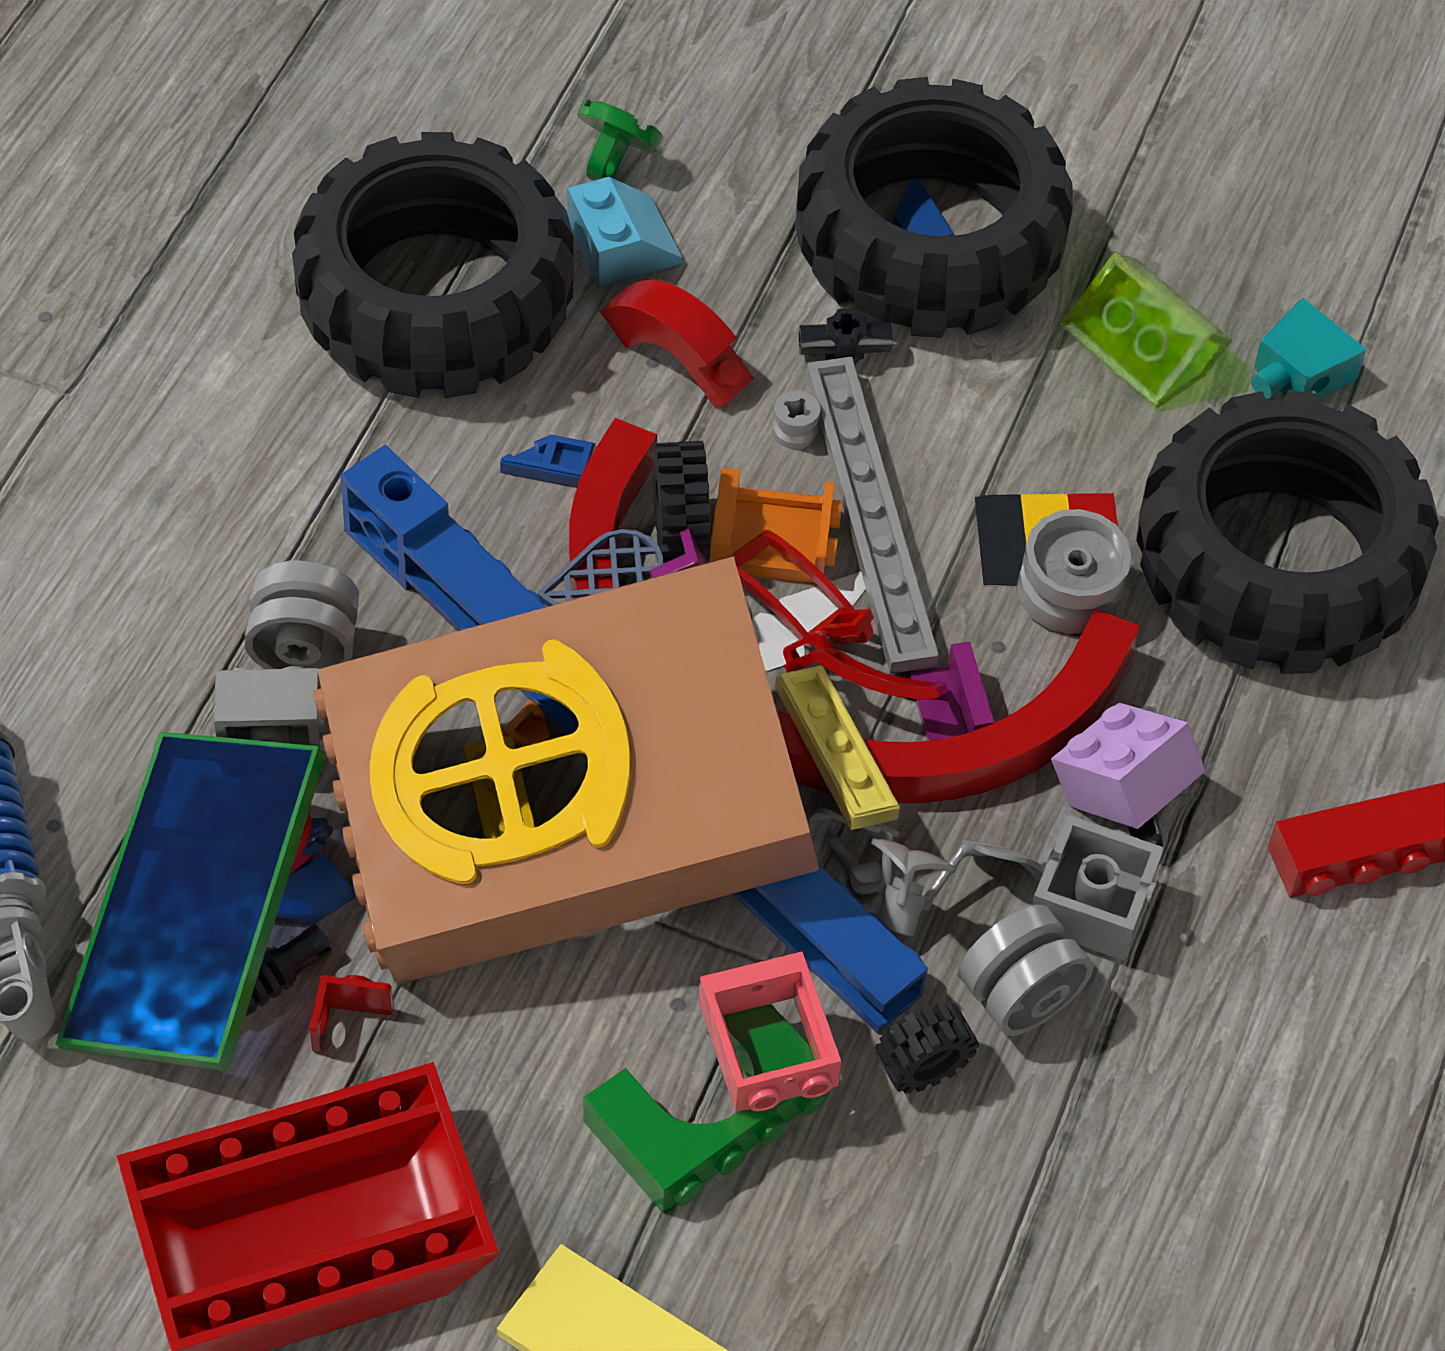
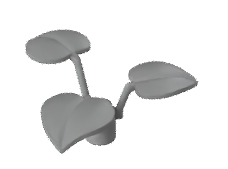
[809,807,1044,937]

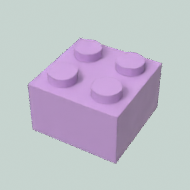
[1051,703,1206,829]

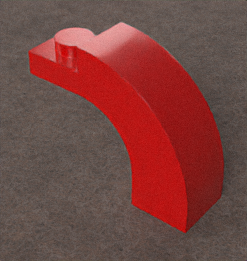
[599,280,754,408]

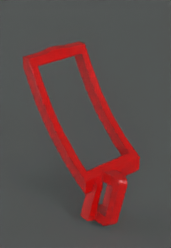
[729,530,874,647]
[783,631,949,700]

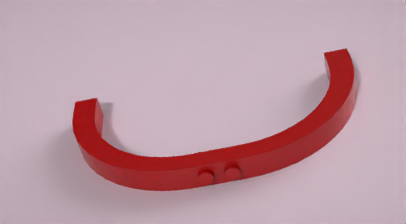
[569,418,1140,803]

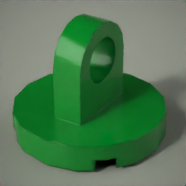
[577,99,663,181]

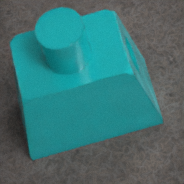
[1251,297,1367,399]

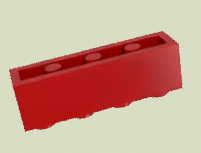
[1268,782,1445,898]

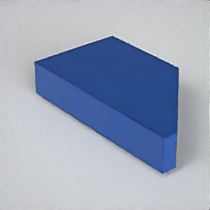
[893,177,954,236]
[500,434,596,488]
[276,854,355,925]

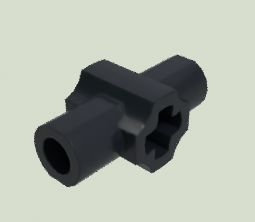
[798,308,893,365]

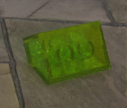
[1060,252,1232,408]

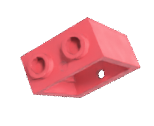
[699,952,841,1112]

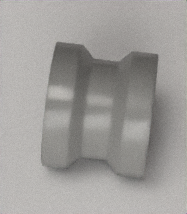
[772,390,820,449]

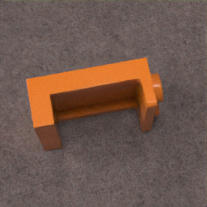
[710,468,842,584]

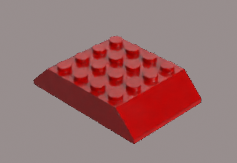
[116,1062,499,1351]

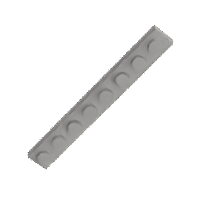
[806,357,939,674]

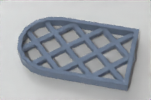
[537,529,663,607]

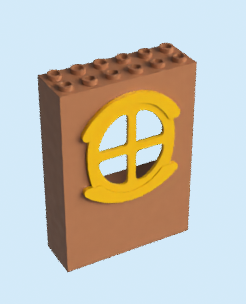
[313,556,819,985]

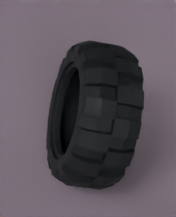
[795,77,1073,338]
[292,132,574,398]
[1136,390,1439,674]

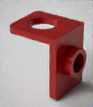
[309,975,394,1052]

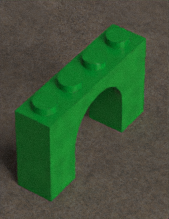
[583,1004,828,1213]

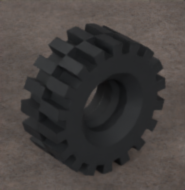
[653,441,711,563]

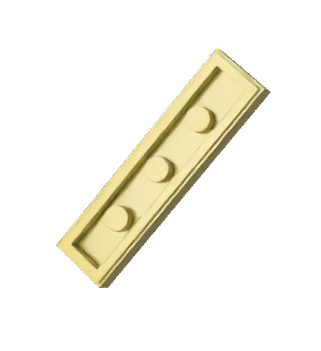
[775,665,900,830]

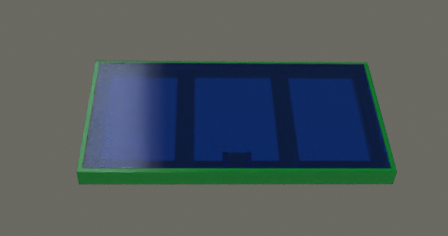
[55,732,326,1071]

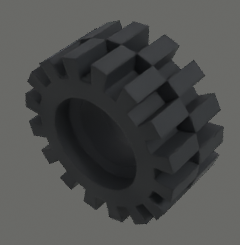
[875,1002,979,1093]

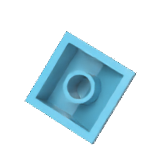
[567,177,683,288]

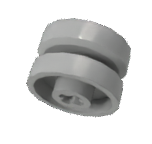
[1017,509,1132,634]
[245,560,359,669]
[958,904,1094,1036]

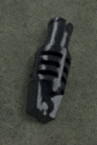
[197,924,332,1032]

